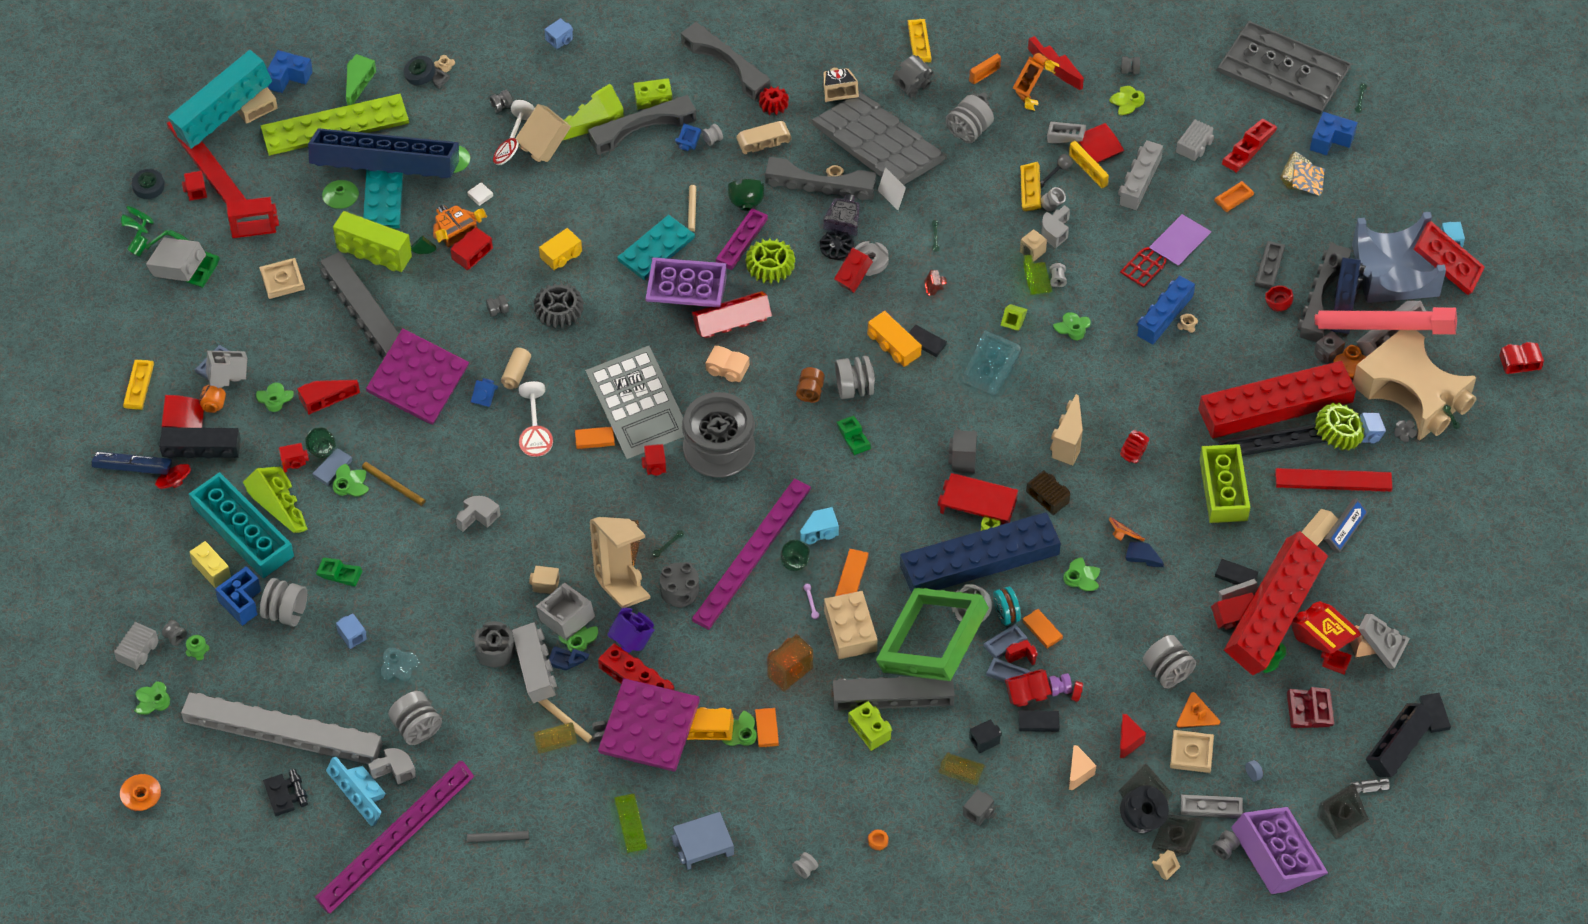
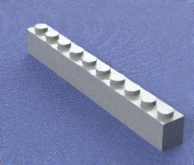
[181,692,382,764]

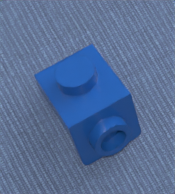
[675,124,702,151]
[471,378,498,407]

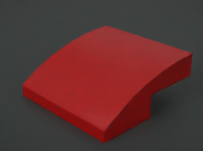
[1076,123,1124,163]
[162,395,204,428]

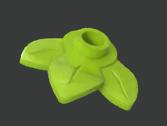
[1109,86,1145,115]

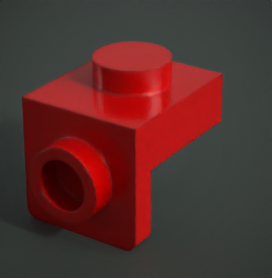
[1005,640,1038,665]
[1321,650,1352,675]

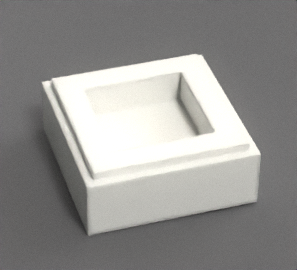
[467,183,493,206]

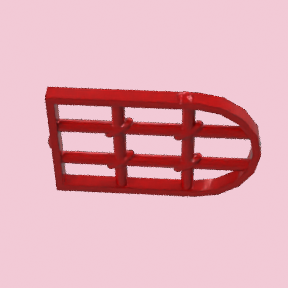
[1120,247,1166,287]

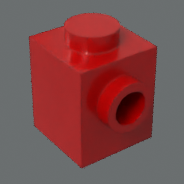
[182,171,207,201]
[641,444,666,476]

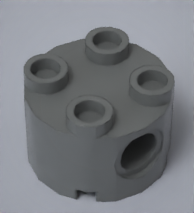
[892,55,934,98]
[660,562,699,607]
[474,621,515,668]

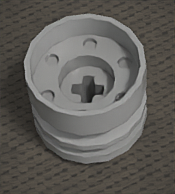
[946,95,994,144]
[835,356,875,399]
[260,578,308,627]
[1142,635,1196,688]
[388,691,442,745]

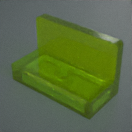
[1023,255,1052,295]

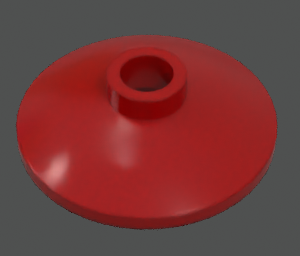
[155,464,191,489]

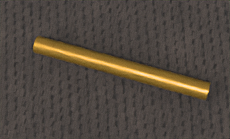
[362,462,426,506]

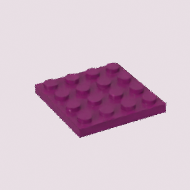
[366,328,469,425]
[598,678,700,772]

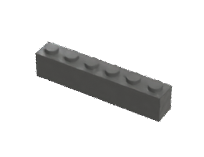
[833,676,954,710]

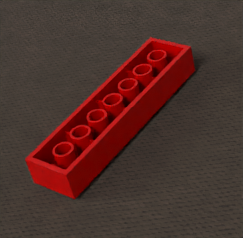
[1198,361,1356,439]
[1223,531,1328,676]

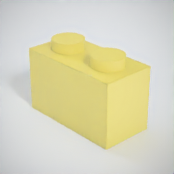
[190,541,231,588]

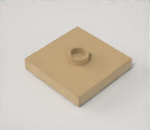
[259,258,305,299]
[1170,730,1214,773]

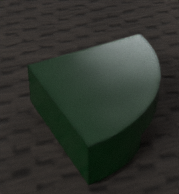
[411,235,436,254]

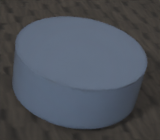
[1245,760,1263,782]

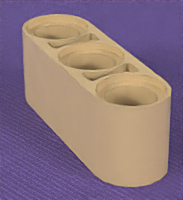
[736,121,791,154]

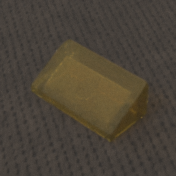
[1280,151,1312,190]
[534,722,577,754]
[939,753,985,785]

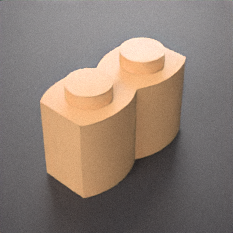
[706,346,750,382]

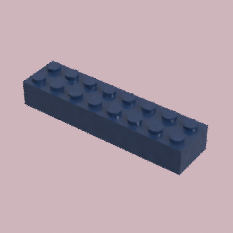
[308,128,459,178]
[900,512,1061,594]

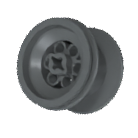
[682,392,755,477]

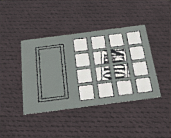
[585,346,684,459]

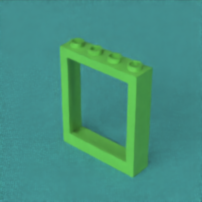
[876,588,989,681]

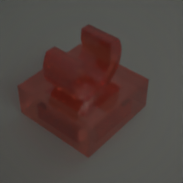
[924,270,947,296]

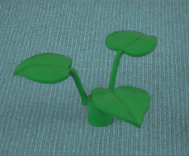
[121,206,189,257]

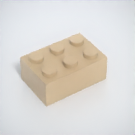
[824,591,877,659]

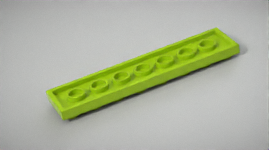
[261,93,409,156]

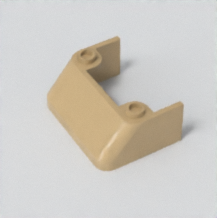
[590,517,650,608]

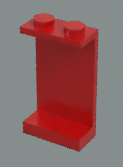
[938,473,1018,525]

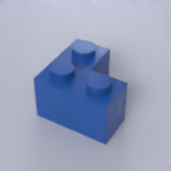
[267,50,313,93]
[1310,112,1358,155]
[215,566,261,626]

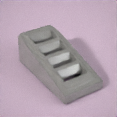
[1047,122,1086,143]

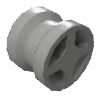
[701,124,723,146]
[792,852,818,879]

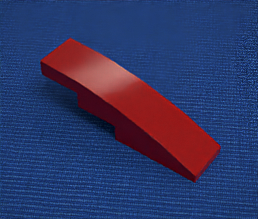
[1028,36,1084,90]
[1222,118,1277,173]

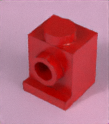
[279,443,309,472]

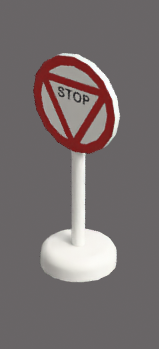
[493,100,535,165]
[519,382,553,457]

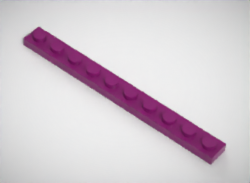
[692,478,811,630]
[314,761,475,914]

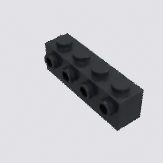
[159,427,241,459]
[1365,703,1434,777]

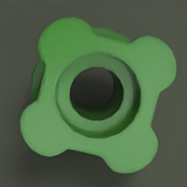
[186,635,209,660]

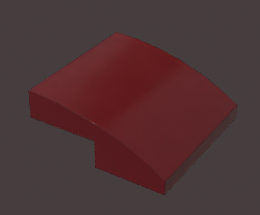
[1287,687,1334,728]

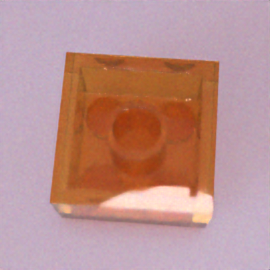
[767,634,813,692]

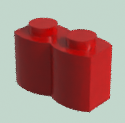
[1499,342,1544,374]
[1005,669,1051,707]

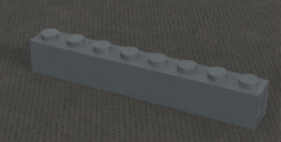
[320,252,399,359]

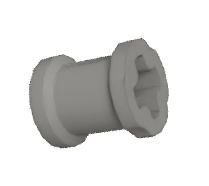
[1049,263,1067,287]

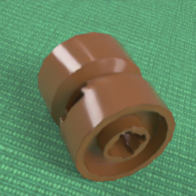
[796,367,825,403]

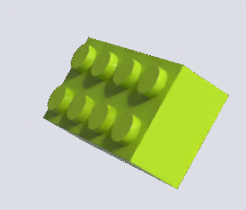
[333,211,412,272]
[1200,444,1250,523]

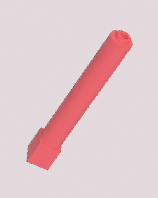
[1315,307,1457,334]

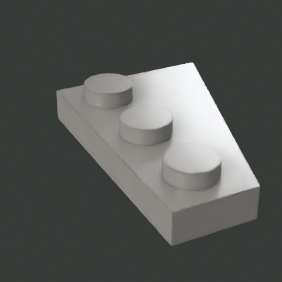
[1358,614,1410,669]

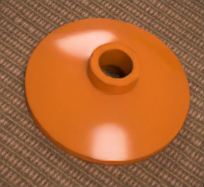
[120,774,161,811]

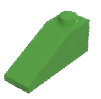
[346,54,376,106]

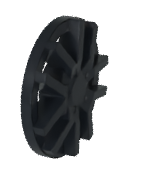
[820,229,854,260]

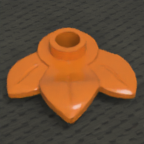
[1333,345,1366,379]

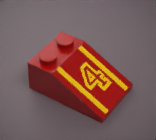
[1291,601,1362,654]

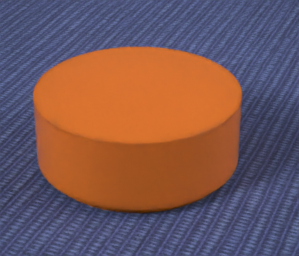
[868,830,889,850]

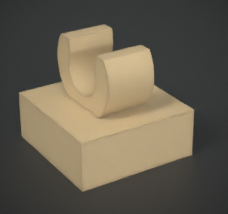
[1152,850,1180,880]

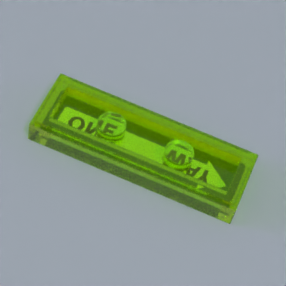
[614,794,647,853]

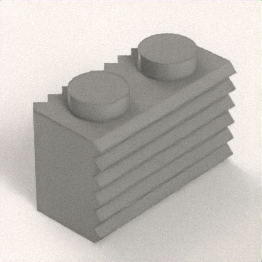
[1176,119,1214,161]
[114,622,158,670]

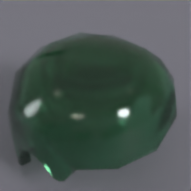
[305,427,336,458]
[780,539,810,571]

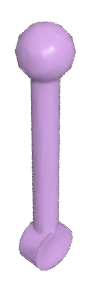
[803,584,819,619]

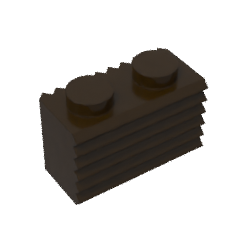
[1026,470,1070,515]

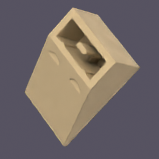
[1050,394,1083,466]

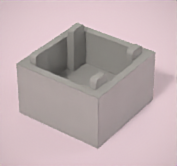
[536,583,595,641]

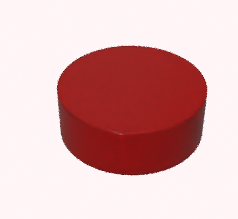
[1071,681,1083,702]

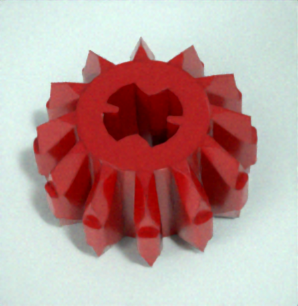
[759,86,789,116]
[1120,430,1149,464]

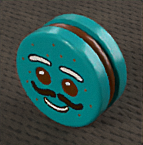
[993,586,1021,625]

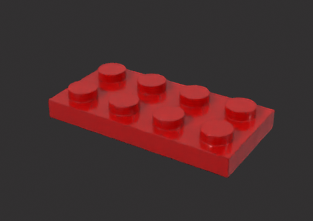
[1414,221,1485,295]

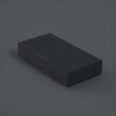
[909,324,947,357]
[1215,559,1259,585]
[1419,693,1451,733]
[1019,711,1060,732]

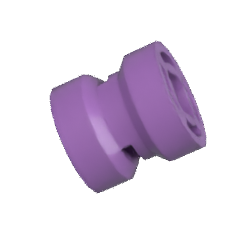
[1048,673,1072,696]

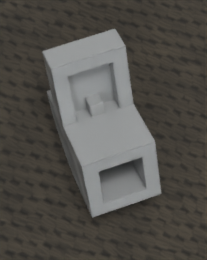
[1041,205,1070,248]
[456,496,500,532]
[368,748,416,784]

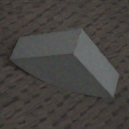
[432,68,450,89]

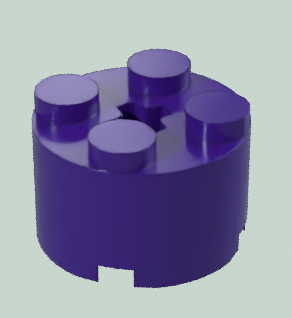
[607,608,655,653]

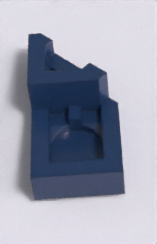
[1125,542,1164,567]
[549,646,589,670]

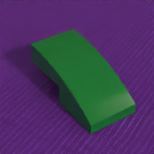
[185,252,220,288]
[837,415,871,455]
[316,558,362,587]

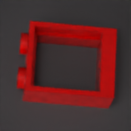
[226,197,279,238]

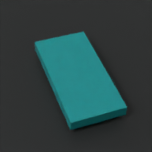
[363,169,403,228]
[617,214,695,280]

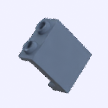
[671,812,734,870]

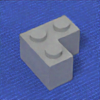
[206,351,247,388]

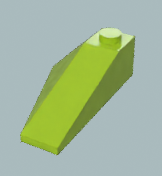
[562,84,624,141]
[243,466,308,533]

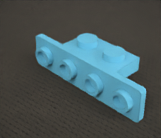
[326,757,386,826]

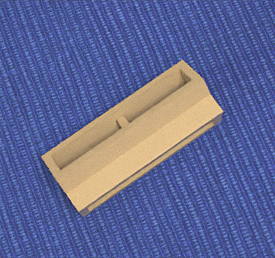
[1302,509,1338,546]

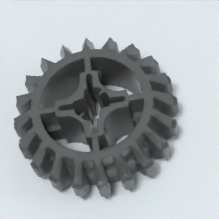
[533,282,584,329]

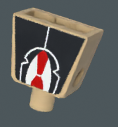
[824,68,859,102]

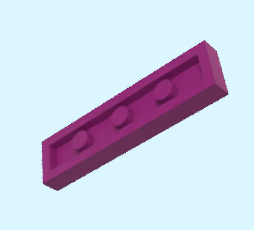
[716,208,768,270]

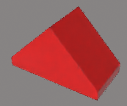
[1120,714,1146,758]

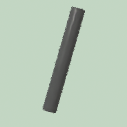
[467,831,529,842]

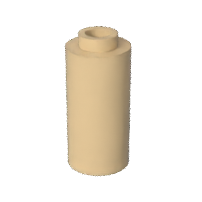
[501,348,531,389]

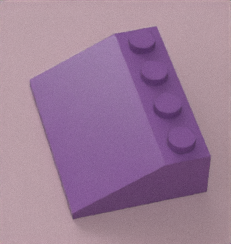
[646,258,726,307]
[1231,807,1328,894]

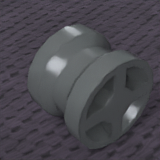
[162,620,187,646]

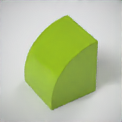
[1001,304,1028,331]

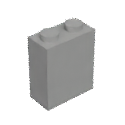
[146,237,206,281]

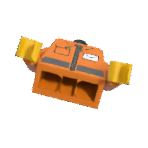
[1013,53,1059,111]
[433,205,487,247]

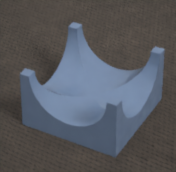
[1352,212,1446,303]

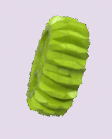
[745,238,795,283]
[1315,403,1364,451]

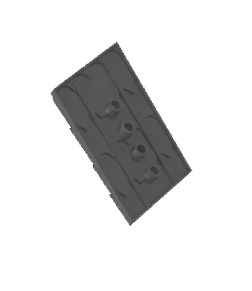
[1216,21,1352,114]
[812,92,945,185]

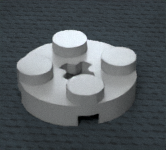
[855,241,889,276]

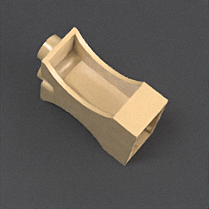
[1353,330,1476,441]

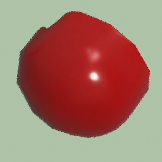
[1265,285,1294,311]

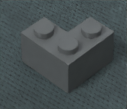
[948,430,977,473]

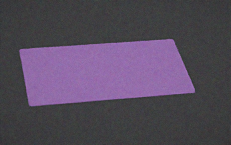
[1149,214,1212,265]

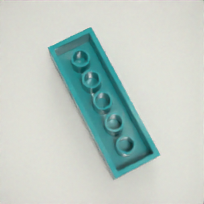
[168,50,272,149]
[189,472,294,579]

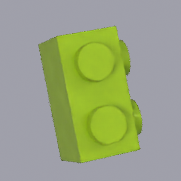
[634,78,672,110]
[848,701,892,751]

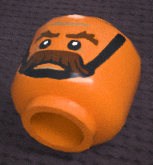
[199,385,226,413]

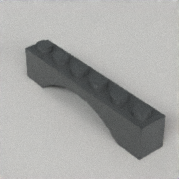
[681,22,770,101]
[588,95,696,155]
[765,157,876,200]
[1297,243,1352,342]

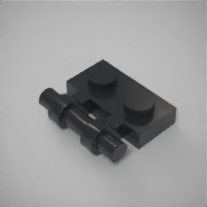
[263,769,308,817]

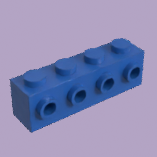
[1137,275,1195,345]

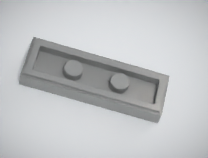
[1181,794,1243,818]

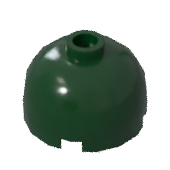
[728,179,764,211]

